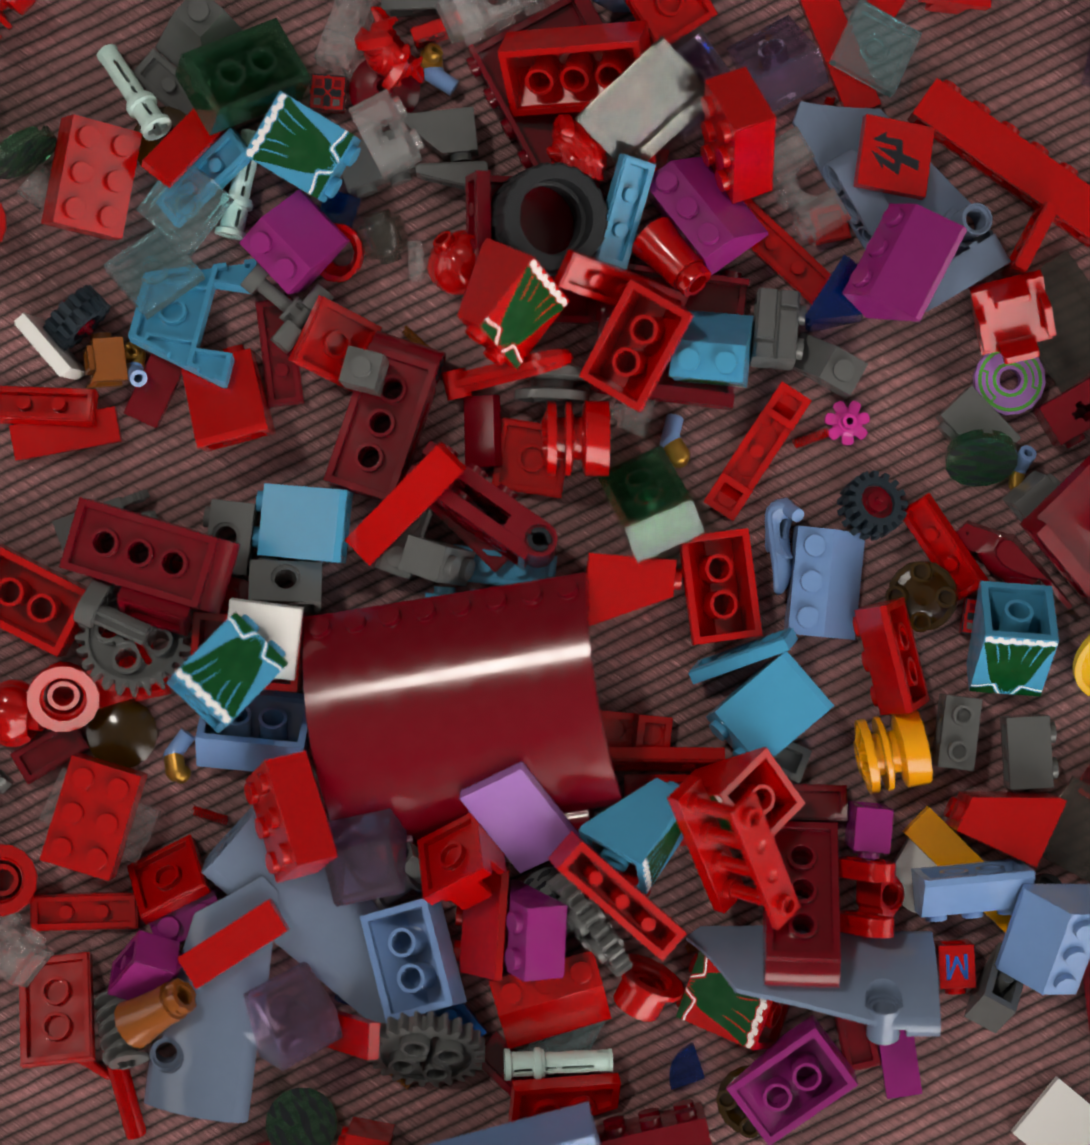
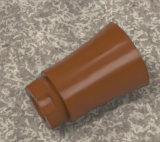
[114,978,197,1048]

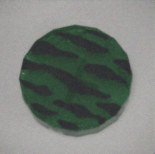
[0,125,57,179]
[945,429,1018,487]
[265,1087,337,1145]

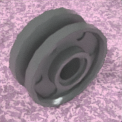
[514,365,590,404]

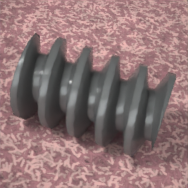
[94,991,150,1070]

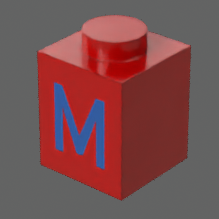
[934,939,976,995]

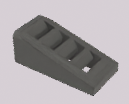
[415,161,488,190]

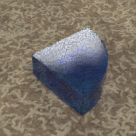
[669,1042,705,1090]

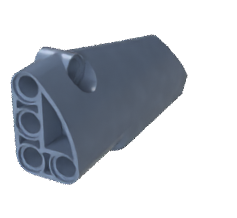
[792,101,1011,312]
[201,806,386,1023]
[144,875,279,1123]
[686,925,941,1045]

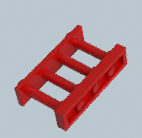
[667,775,801,930]

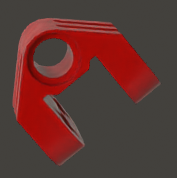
[839,856,905,938]

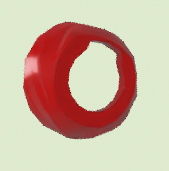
[320,223,365,282]

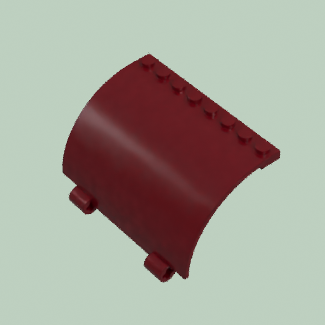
[303,572,623,863]

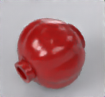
[427,230,475,295]
[0,679,44,748]

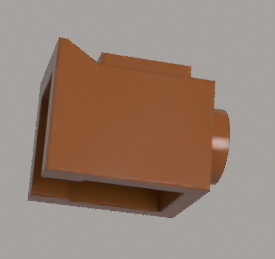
[82,332,128,389]

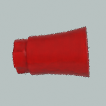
[632,217,711,297]

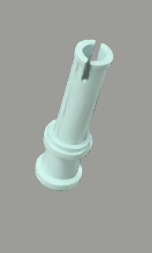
[97,44,172,141]
[214,129,257,241]
[503,1047,613,1081]

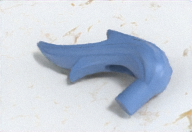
[765,498,804,595]

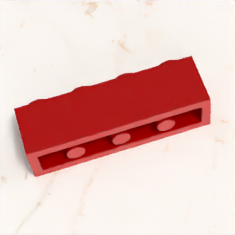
[548,831,687,961]

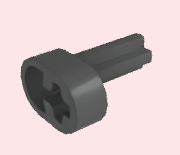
[73,578,152,645]

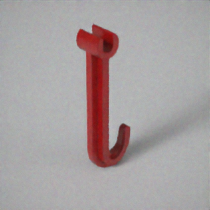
[441,349,573,401]

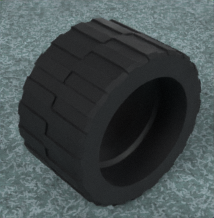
[491,162,608,276]

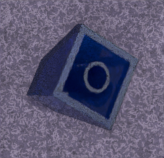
[805,254,864,333]

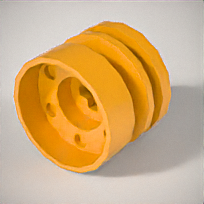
[853,710,933,795]

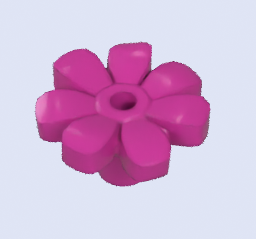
[824,401,870,446]

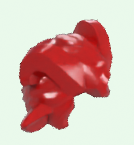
[354,6,424,91]
[546,114,608,181]

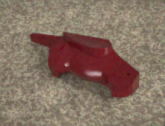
[956,520,1073,609]

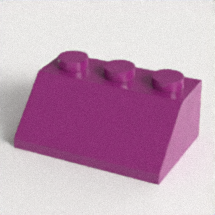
[648,156,769,276]
[842,203,967,322]

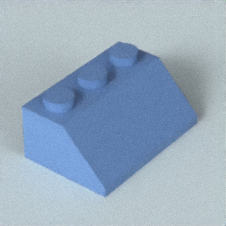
[784,526,865,640]
[195,690,310,772]
[911,859,1035,922]
[995,884,1090,995]
[359,898,467,1023]

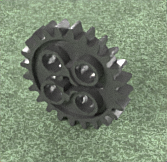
[75,586,192,697]
[546,872,633,977]
[368,1011,486,1087]

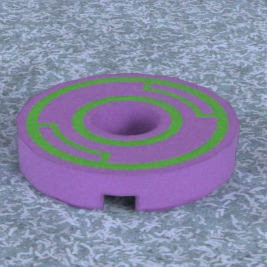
[973,352,1046,416]

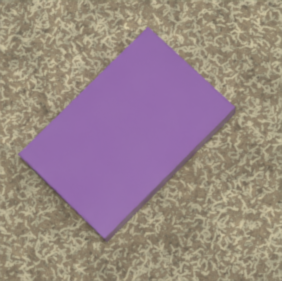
[459,761,580,873]

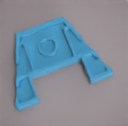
[128,259,258,388]

